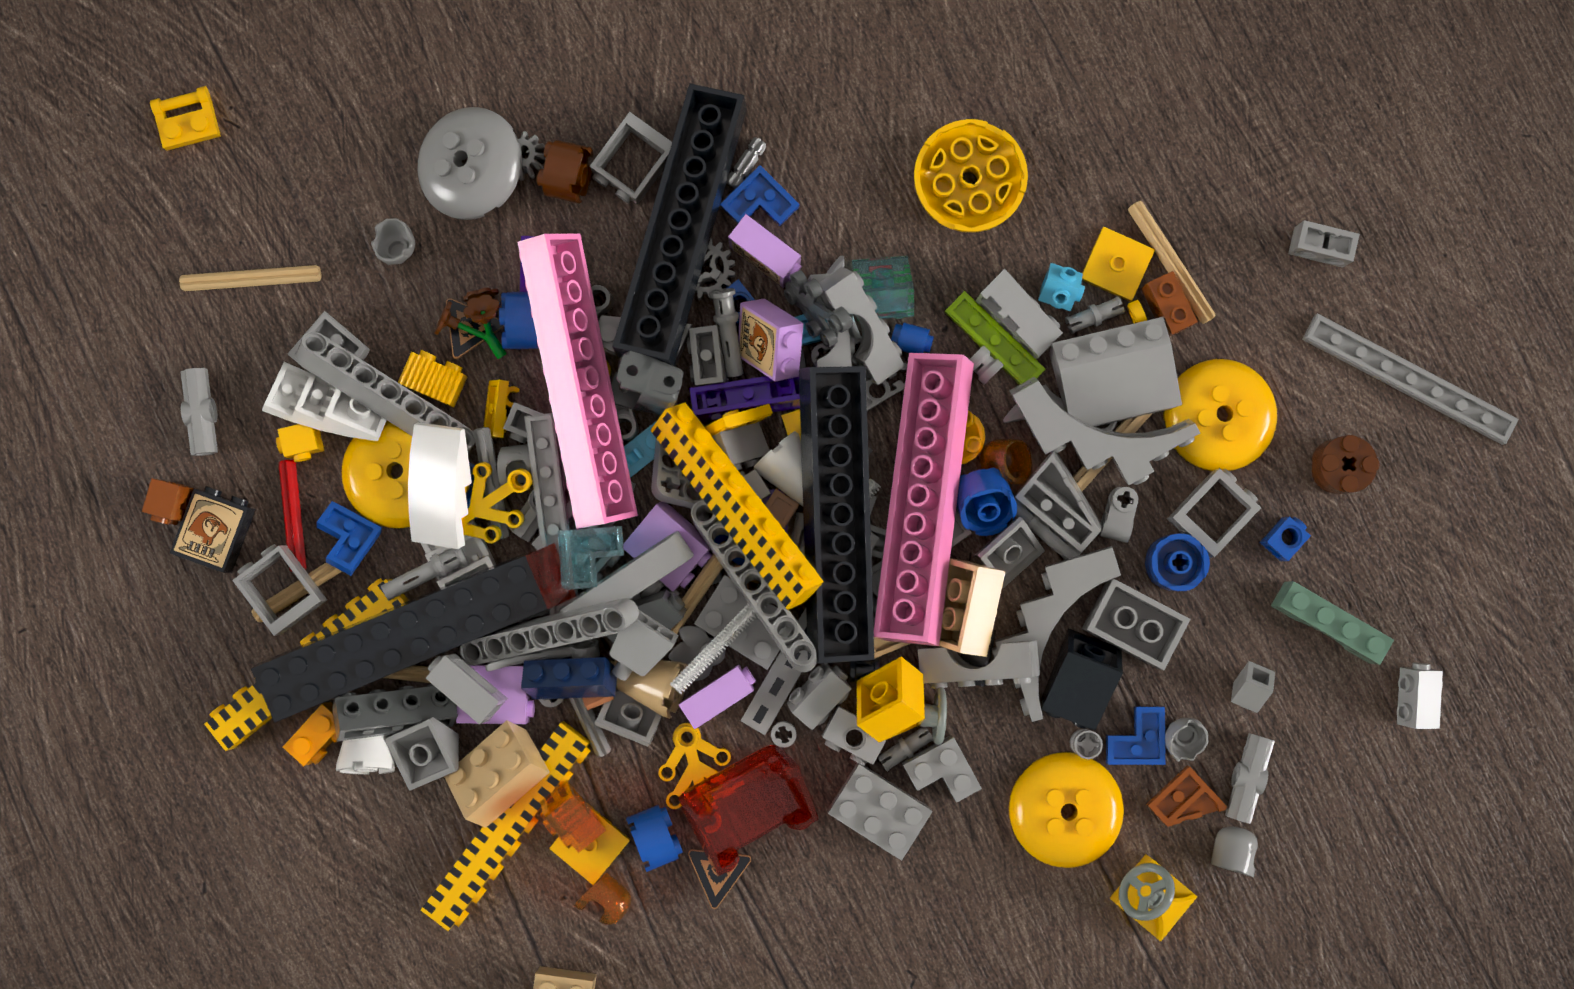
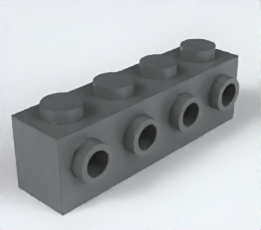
[332,683,458,741]

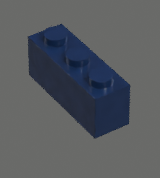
[521,657,617,700]

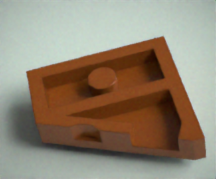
[1146,765,1228,827]

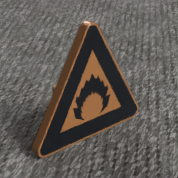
[446,299,504,359]
[688,849,751,909]

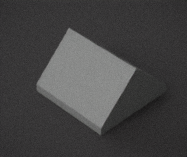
[973,517,1045,588]
[594,688,662,747]
[384,717,459,791]

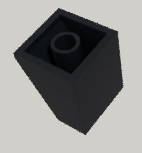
[1041,628,1123,731]

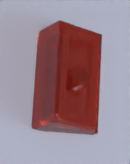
[526,543,577,609]

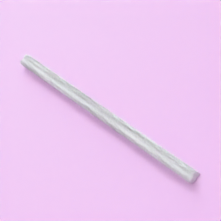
[670,479,881,694]

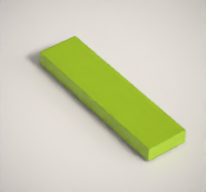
[944,291,1046,385]

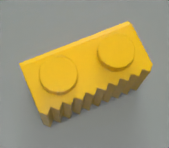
[398,350,467,407]

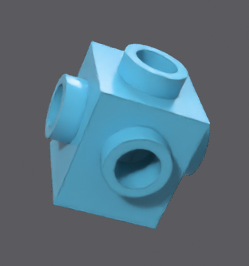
[1038,263,1085,311]

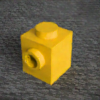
[276,424,324,462]

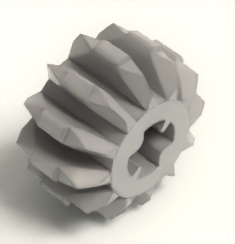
[514,131,546,181]

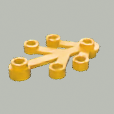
[461,462,533,544]
[658,723,739,833]

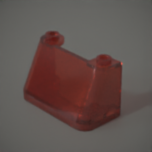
[679,745,819,876]

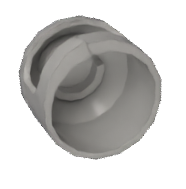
[497,444,533,487]
[1211,826,1258,877]

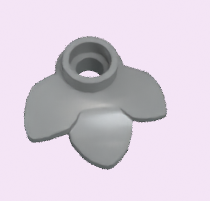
[669,625,725,681]

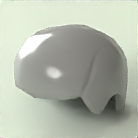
[371,218,416,265]
[1165,718,1208,762]

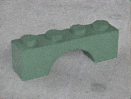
[1271,581,1394,665]

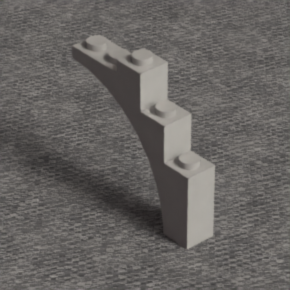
[1009,377,1200,485]
[992,546,1121,722]

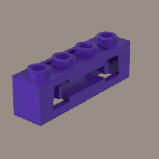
[689,376,800,423]

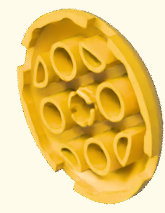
[914,119,1028,233]
[1163,359,1277,471]
[342,420,412,528]
[1009,752,1124,868]

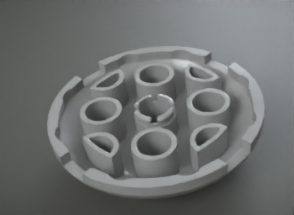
[417,107,522,220]

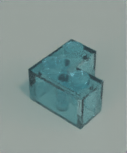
[558,526,624,590]

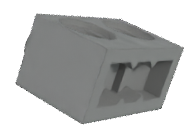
[1288,220,1360,268]

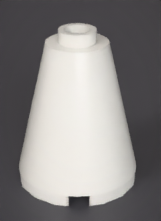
[754,431,803,506]
[336,735,395,774]

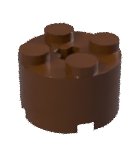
[537,140,593,204]
[1311,435,1380,494]

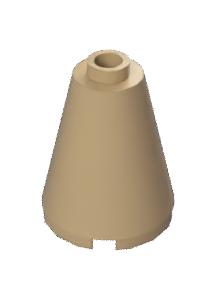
[610,660,688,719]

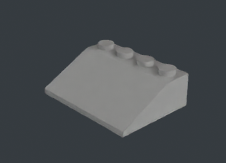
[1049,317,1182,427]

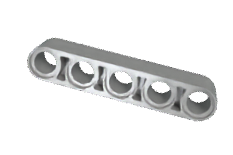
[560,531,694,612]

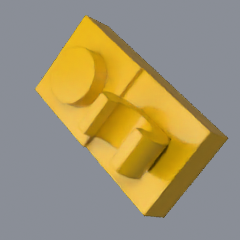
[483,380,520,438]

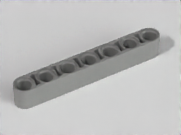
[296,331,475,454]
[691,500,817,672]
[460,598,639,665]

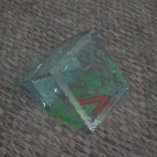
[852,256,914,321]

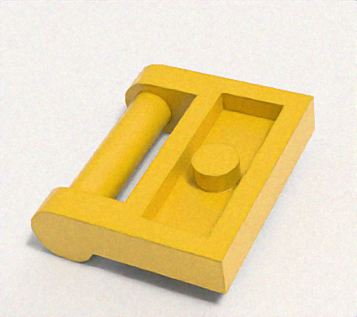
[150,86,221,151]

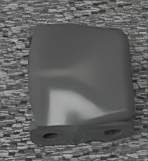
[611,351,683,415]

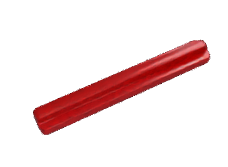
[278,460,306,572]

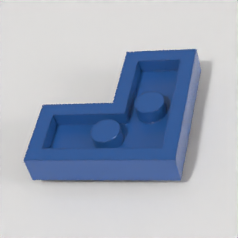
[720,165,800,226]
[317,501,382,576]
[1106,706,1166,765]

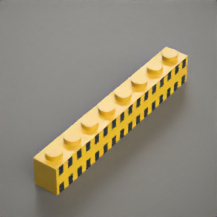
[650,402,824,610]
[204,578,409,751]
[421,721,591,931]

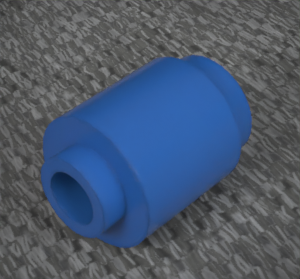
[891,323,934,353]

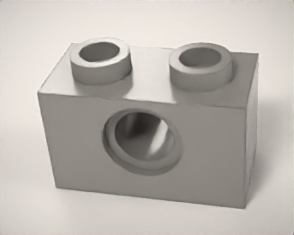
[822,705,886,766]

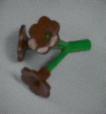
[434,288,507,359]

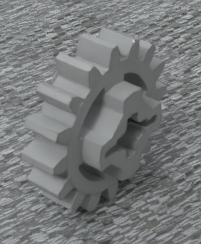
[695,238,736,300]

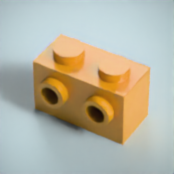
[283,702,338,767]

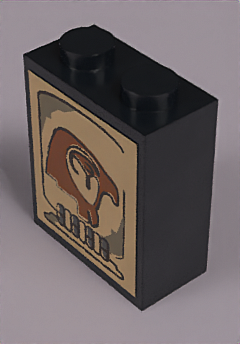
[170,486,256,573]

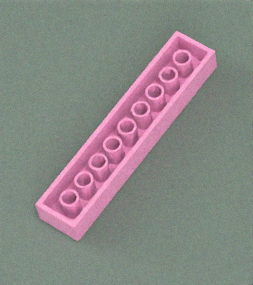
[518,234,638,529]
[874,353,974,646]

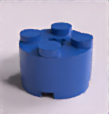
[499,292,539,349]
[956,468,1017,536]
[1145,533,1210,591]
[626,805,683,872]

